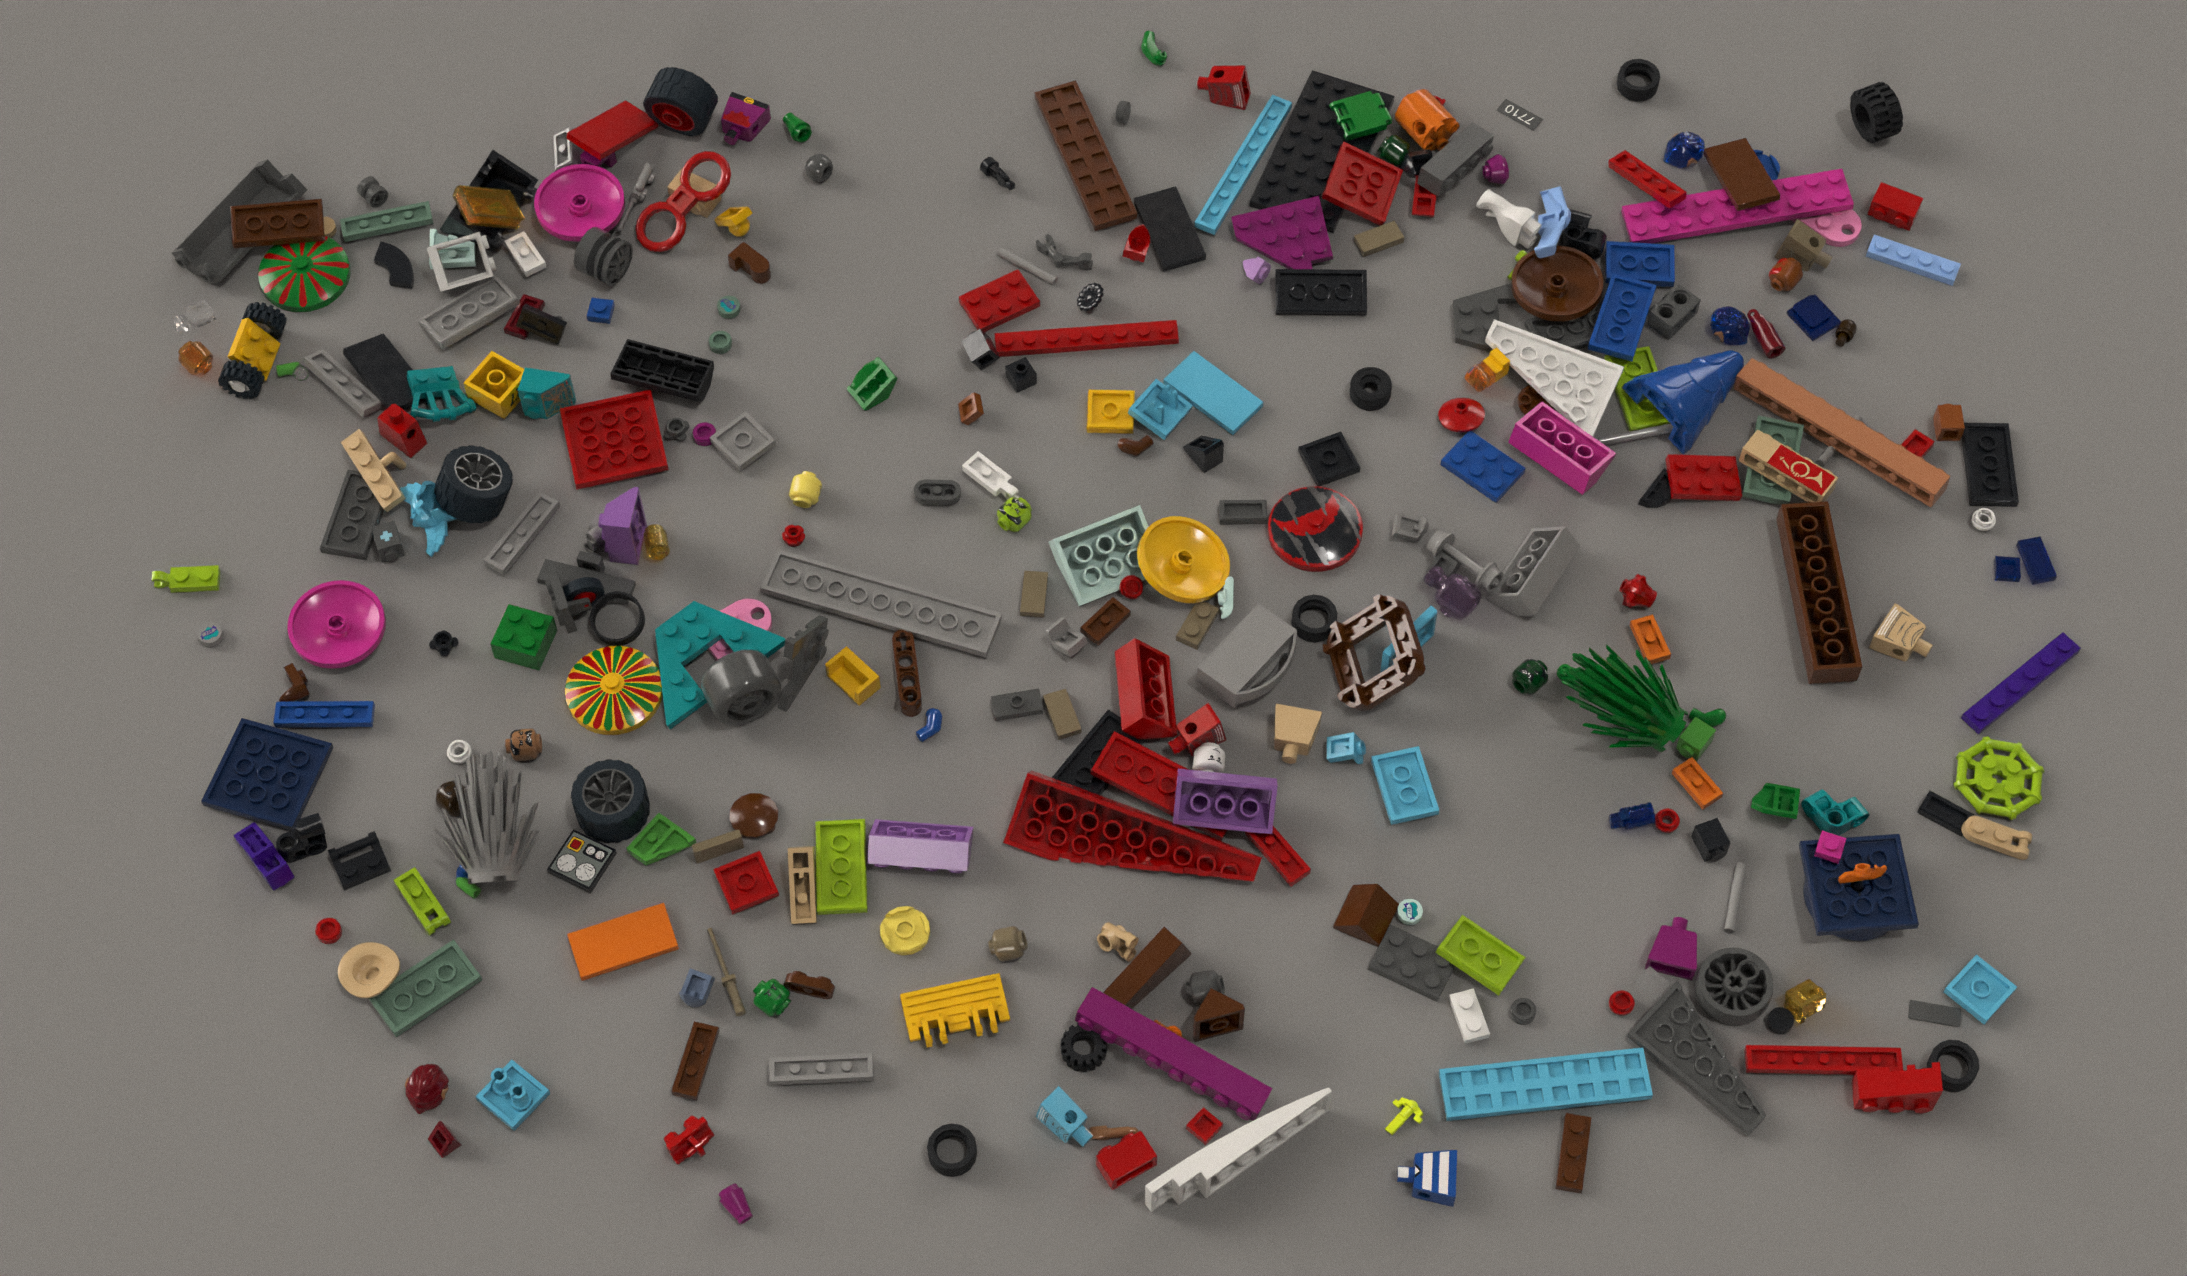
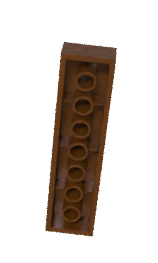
[1776,501,1862,684]

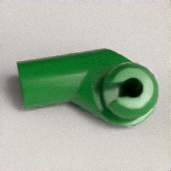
[1688,708,1726,727]

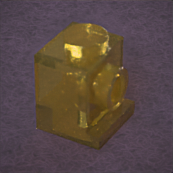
[1784,979,1826,1024]

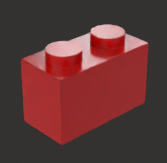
[1867,182,1923,231]
[1096,1131,1157,1190]

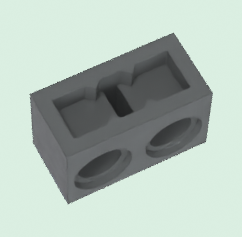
[1647,284,1701,340]

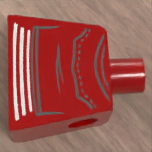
[1197,65,1251,110]
[1168,703,1226,756]

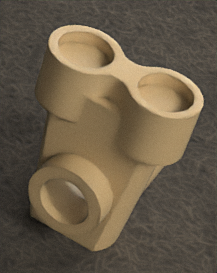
[1097,922,1139,962]

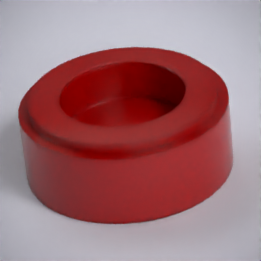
[315,918,342,944]

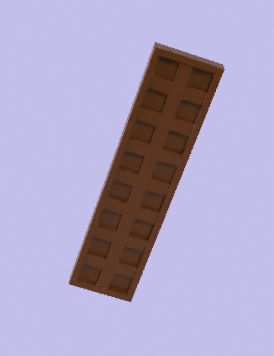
[1034,80,1137,231]

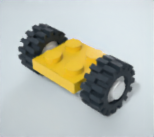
[218,302,287,399]

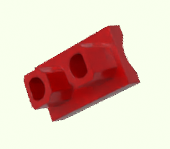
[664,1115,715,1165]

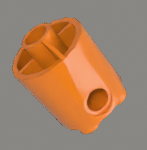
[1395,89,1460,151]

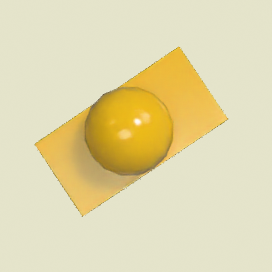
[714,206,753,237]

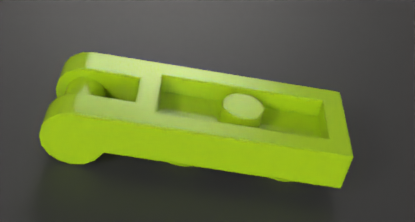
[393,867,451,936]

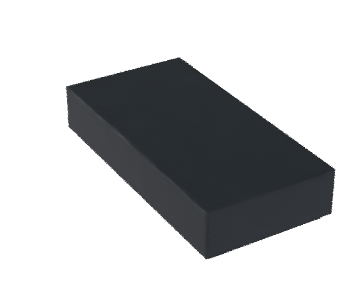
[1917,791,1975,837]

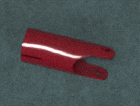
[1747,309,1786,359]

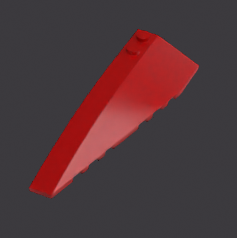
[1003,771,1262,882]

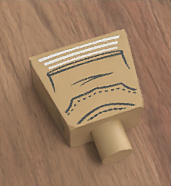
[1869,603,1933,661]

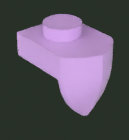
[1243,256,1271,285]

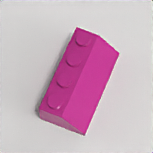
[1508,402,1616,495]

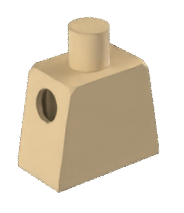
[1274,704,1322,764]

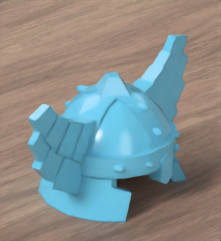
[400,481,457,557]

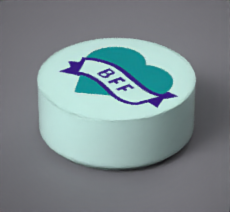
[1397,899,1423,925]

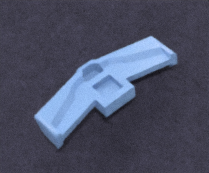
[1534,186,1571,258]

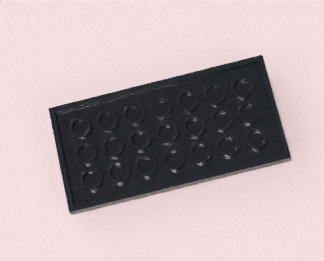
[1250,70,1395,234]

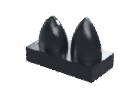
[516,304,567,344]

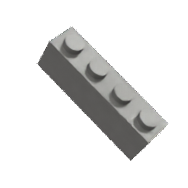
[1417,122,1494,197]

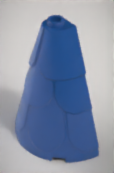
[1622,350,1744,455]

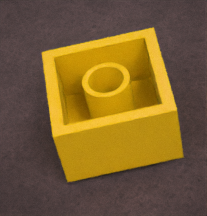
[463,351,524,419]

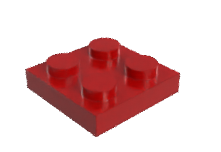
[713,851,779,915]

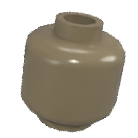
[988,926,1028,962]

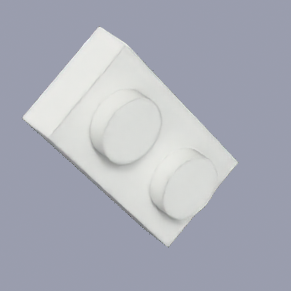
[504,231,546,277]
[1449,988,1490,1044]

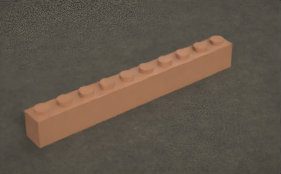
[1734,358,1951,507]

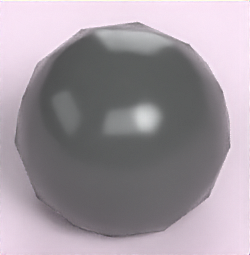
[805,154,833,182]

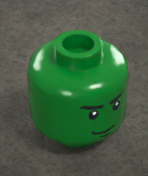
[753,979,791,1017]

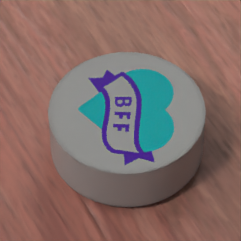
[198,622,224,647]

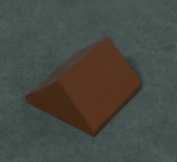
[1333,884,1399,947]
[1193,988,1245,1042]

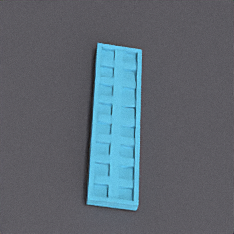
[1439,1048,1653,1121]

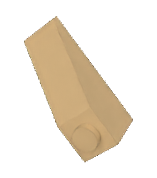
[788,846,817,924]

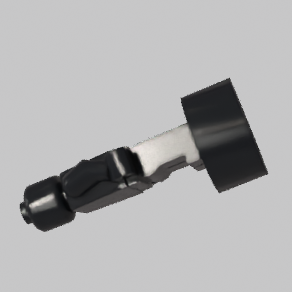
[980,157,1015,190]

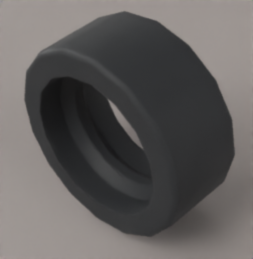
[1617,59,1660,102]
[1291,594,1338,643]
[1927,1040,1979,1092]
[927,1123,977,1177]

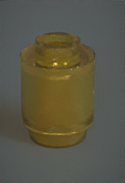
[643,524,670,561]

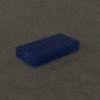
[2016,536,2057,585]

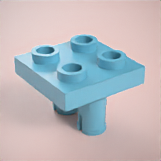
[476,1060,550,1131]

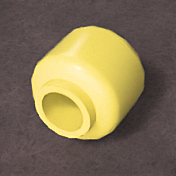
[789,471,822,508]

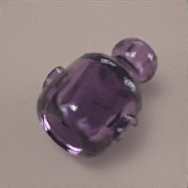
[1424,566,1482,620]

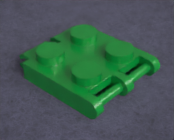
[1329,91,1393,140]

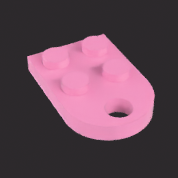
[1791,209,1862,247]
[708,599,772,661]

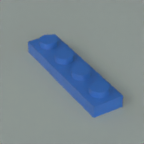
[273,701,375,728]

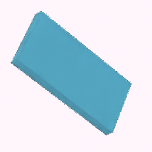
[1163,351,1264,435]

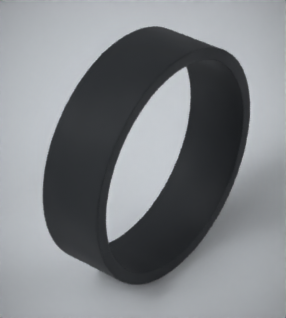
[590,591,645,646]

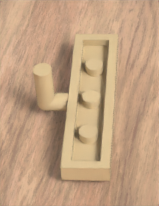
[341,429,406,512]

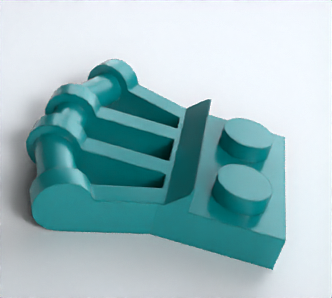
[407,366,476,422]

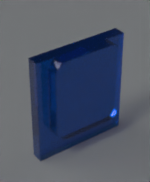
[1786,294,1841,341]

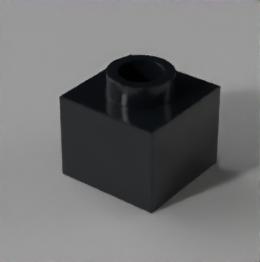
[1005,357,1037,393]

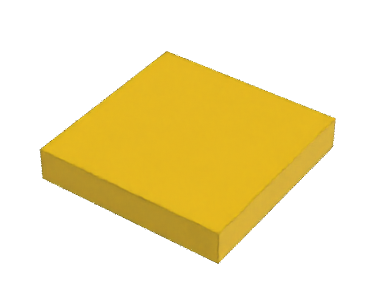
[1087,389,1135,434]

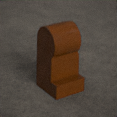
[728,241,771,284]

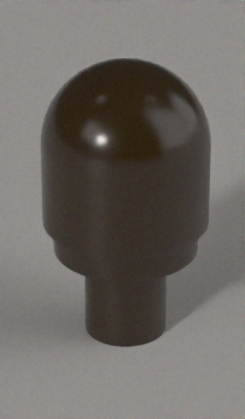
[1835,319,1857,347]

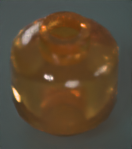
[178,341,213,375]

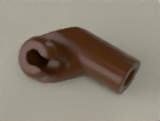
[1117,435,1154,456]

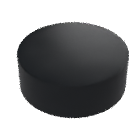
[1767,1007,1794,1034]

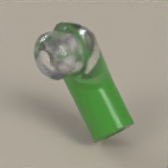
[276,362,309,381]

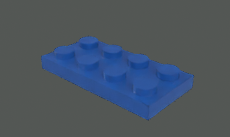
[1588,273,1657,362]

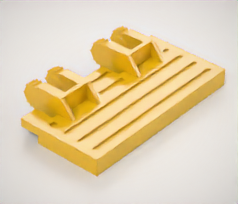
[900,973,1010,1048]

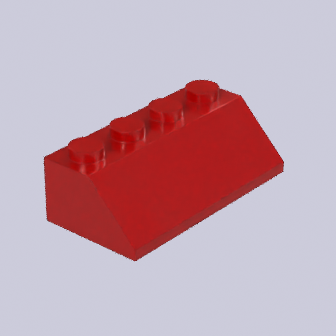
[1115,638,1177,739]

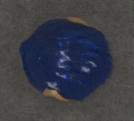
[1663,131,1705,168]
[1710,306,1750,345]

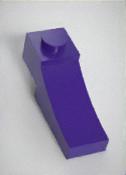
[233,822,295,891]

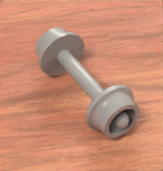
[1427,530,1503,592]

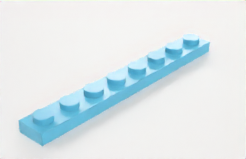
[1194,95,1292,235]

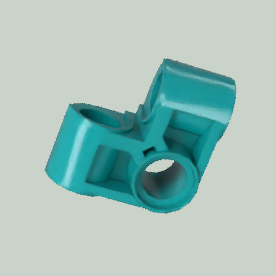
[1801,790,1870,836]

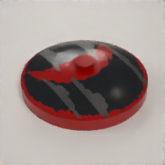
[1268,486,1363,572]

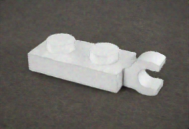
[962,451,1019,500]

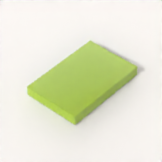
[1435,915,1526,996]

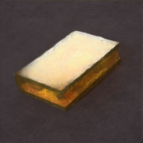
[453,185,525,229]

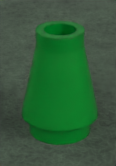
[783,113,812,142]

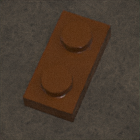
[1080,597,1131,646]

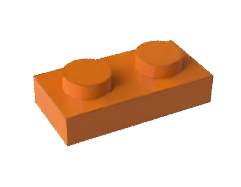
[1629,614,1671,664]
[1672,757,1723,810]

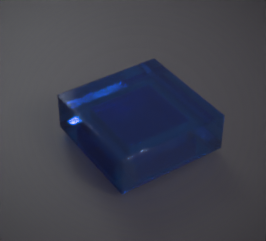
[1994,556,2021,582]

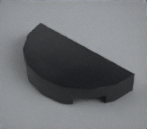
[1639,468,1672,508]

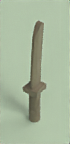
[707,928,746,1016]

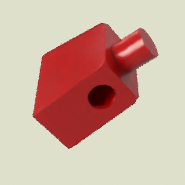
[377,404,428,458]

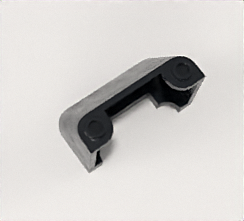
[440,150,538,251]

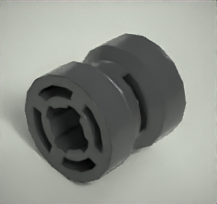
[357,176,388,208]

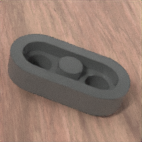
[914,479,961,505]

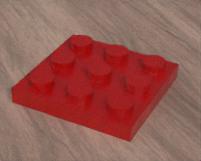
[1322,142,1403,226]

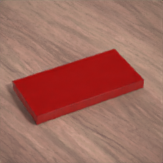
[566,100,658,160]

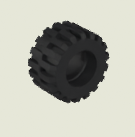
[1850,82,1903,143]

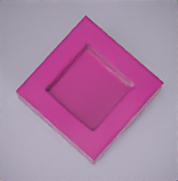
[1814,831,1846,864]

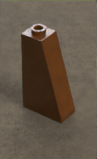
[1103,926,1191,1009]

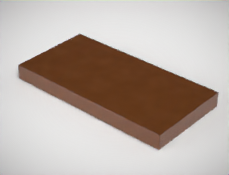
[1704,138,1780,211]
[230,199,325,248]

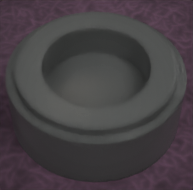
[1116,101,1131,124]
[1510,998,1536,1025]

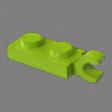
[152,565,220,593]

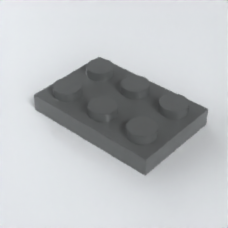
[1368,924,1455,1002]

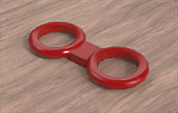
[635,151,731,252]

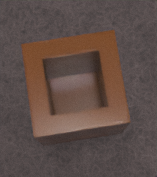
[1933,403,1965,441]

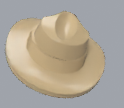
[338,942,400,998]

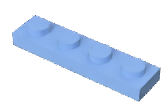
[1866,235,1961,286]

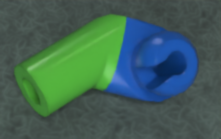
[456,865,481,899]

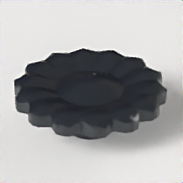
[1077,282,1104,312]

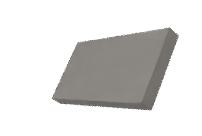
[419,274,520,350]

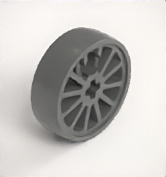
[1695,948,1773,1026]

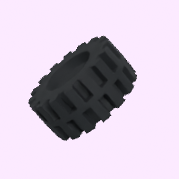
[1061,1023,1107,1072]

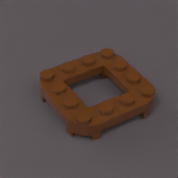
[1323,594,1426,711]

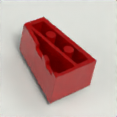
[1852,1062,1943,1113]

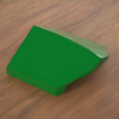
[847,357,898,411]
[1751,783,1800,819]

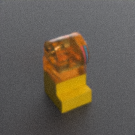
[1464,347,1510,392]

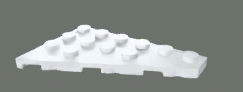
[1485,319,1624,437]

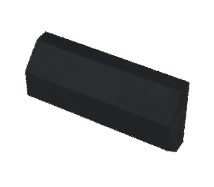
[610,339,714,402]

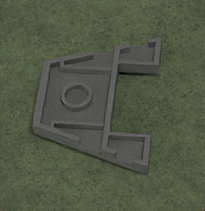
[1452,283,1518,350]
[778,615,829,712]

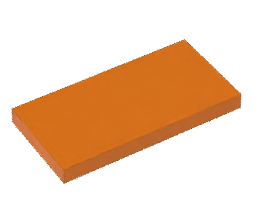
[567,903,679,981]

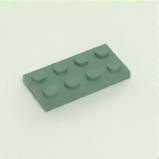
[1742,415,1804,505]
[368,940,482,1037]

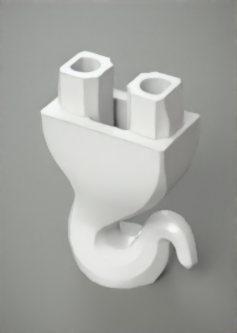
[1476,189,1542,249]

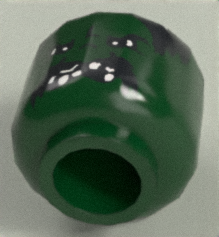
[1512,659,1548,694]

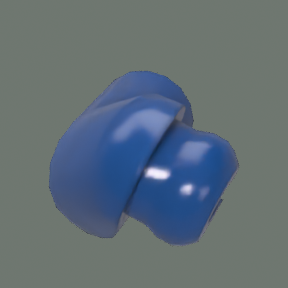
[916,708,942,742]

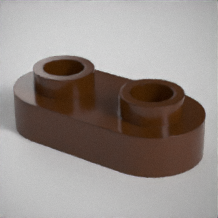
[783,971,835,999]

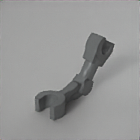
[1036,234,1093,270]

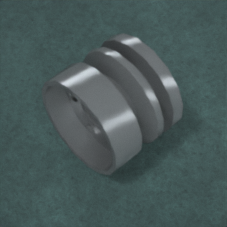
[574,227,633,286]

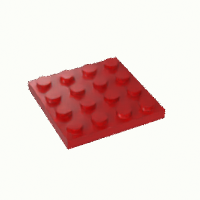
[559,390,669,489]

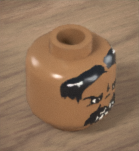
[505,728,542,761]

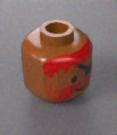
[1769,257,1803,291]

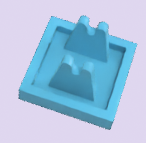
[1128,379,1193,440]

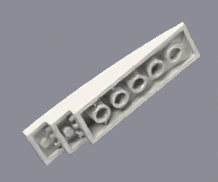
[1145,1087,1332,1212]

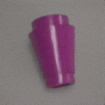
[718,1183,753,1225]

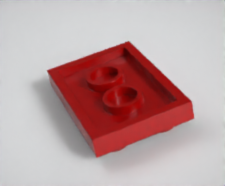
[959,269,1040,332]
[1665,454,1742,501]

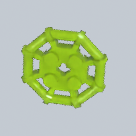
[1954,736,2045,820]

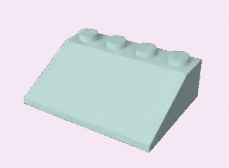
[1048,505,1149,606]

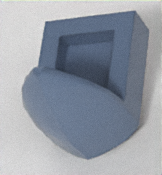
[679,968,715,1007]

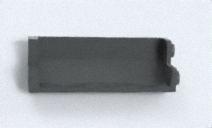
[171,159,307,284]

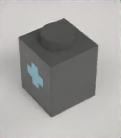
[371,520,405,562]

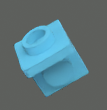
[1327,732,1366,764]

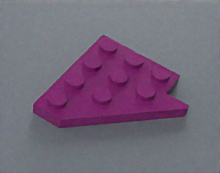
[1231,196,1333,269]

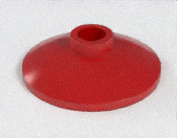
[1438,398,1485,432]

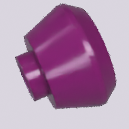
[1482,154,1509,184]

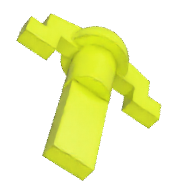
[1385,1097,1424,1136]

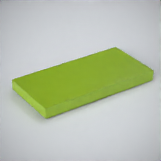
[1604,346,1670,431]
[815,819,868,915]

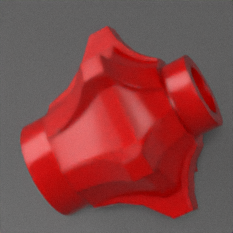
[1619,574,1657,608]

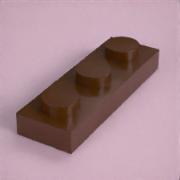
[671,1021,720,1101]
[1555,1113,1592,1193]

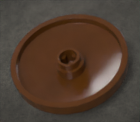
[1511,246,1604,321]

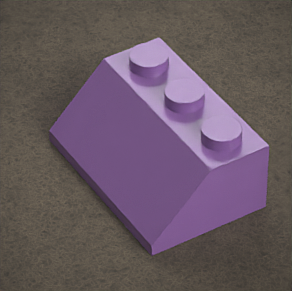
[598,487,647,565]

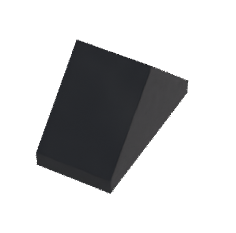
[1183,435,1224,473]

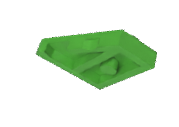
[626,813,696,866]

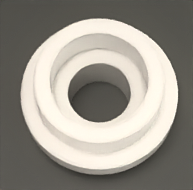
[1971,508,1996,531]
[447,740,472,764]

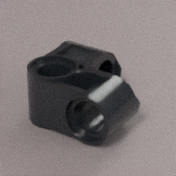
[1561,209,1607,259]
[276,813,327,863]

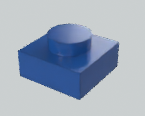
[587,298,615,324]

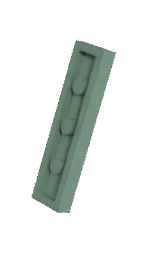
[340,201,434,242]

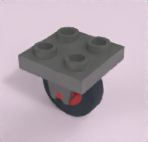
[545,568,605,633]

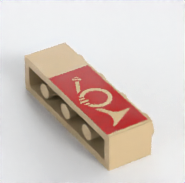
[1739,429,1838,502]

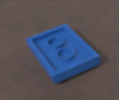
[1605,241,1675,287]
[1440,431,1525,503]

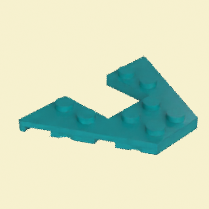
[655,601,786,729]

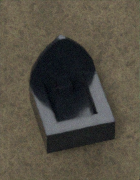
[1400,149,1432,178]

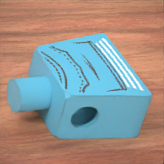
[1036,1086,1094,1147]

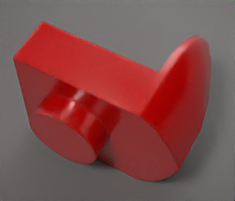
[1122,224,1150,263]

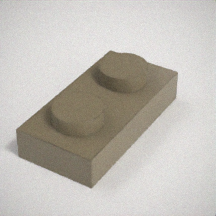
[1176,602,1219,650]

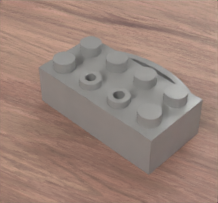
[1197,603,1297,709]

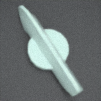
[1218,577,1234,619]

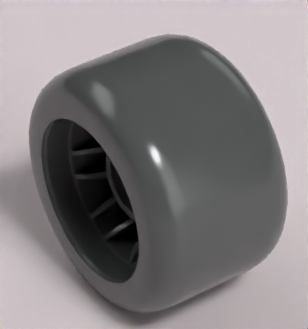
[701,650,781,725]

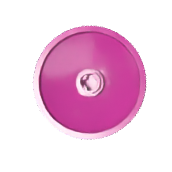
[534,164,625,242]
[287,580,386,669]

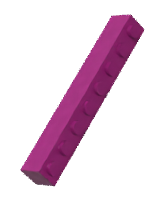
[1075,987,1273,1121]

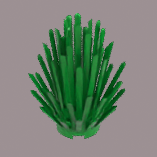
[1561,644,1688,752]

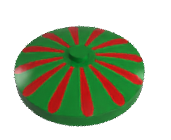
[258,236,351,312]

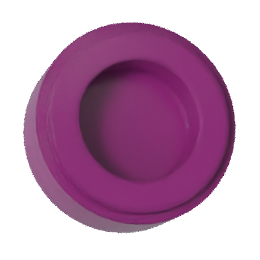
[693,422,716,446]

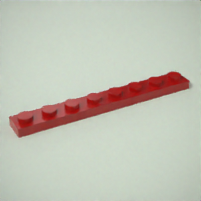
[994,320,1179,357]

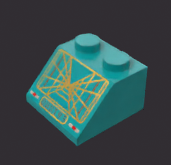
[518,367,576,419]

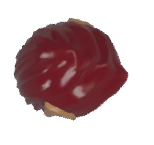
[405,1064,449,1114]

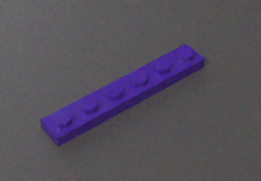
[1961,632,2081,734]

